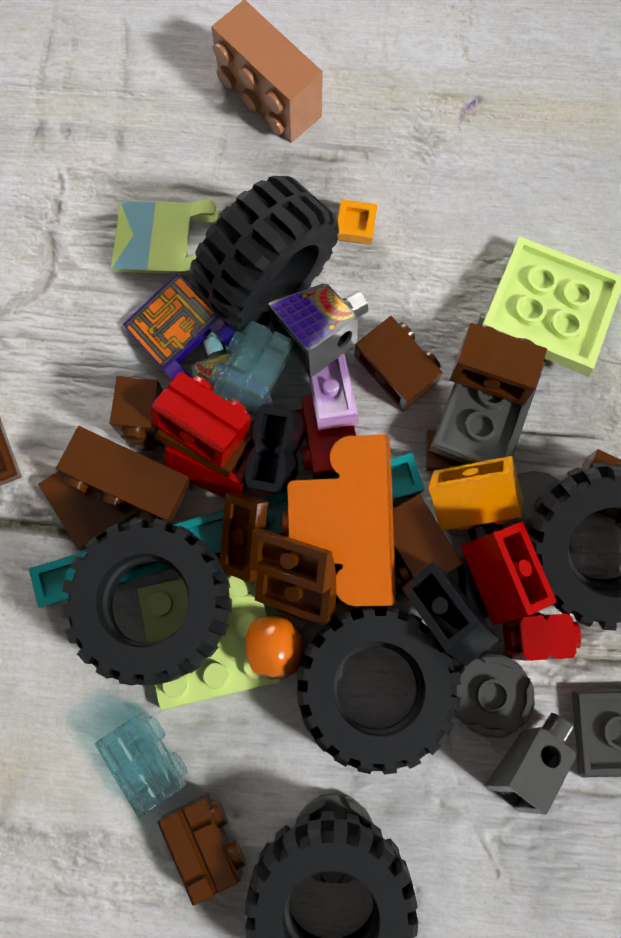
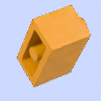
[428,456,523,531]

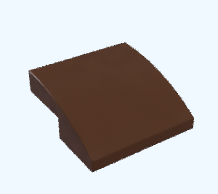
[249,527,336,626]

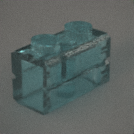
[209,321,294,421]
[94,712,188,818]

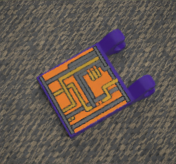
[123,273,240,380]

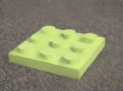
[482,236,621,376]
[137,573,281,710]

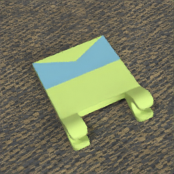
[111,199,219,275]

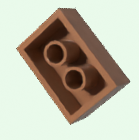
[211,0,323,143]

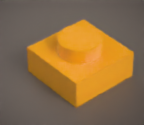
[337,199,378,245]

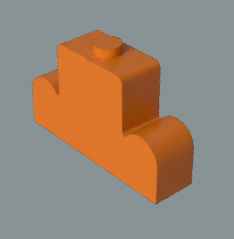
[282,434,397,606]

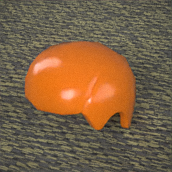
[245,616,304,680]

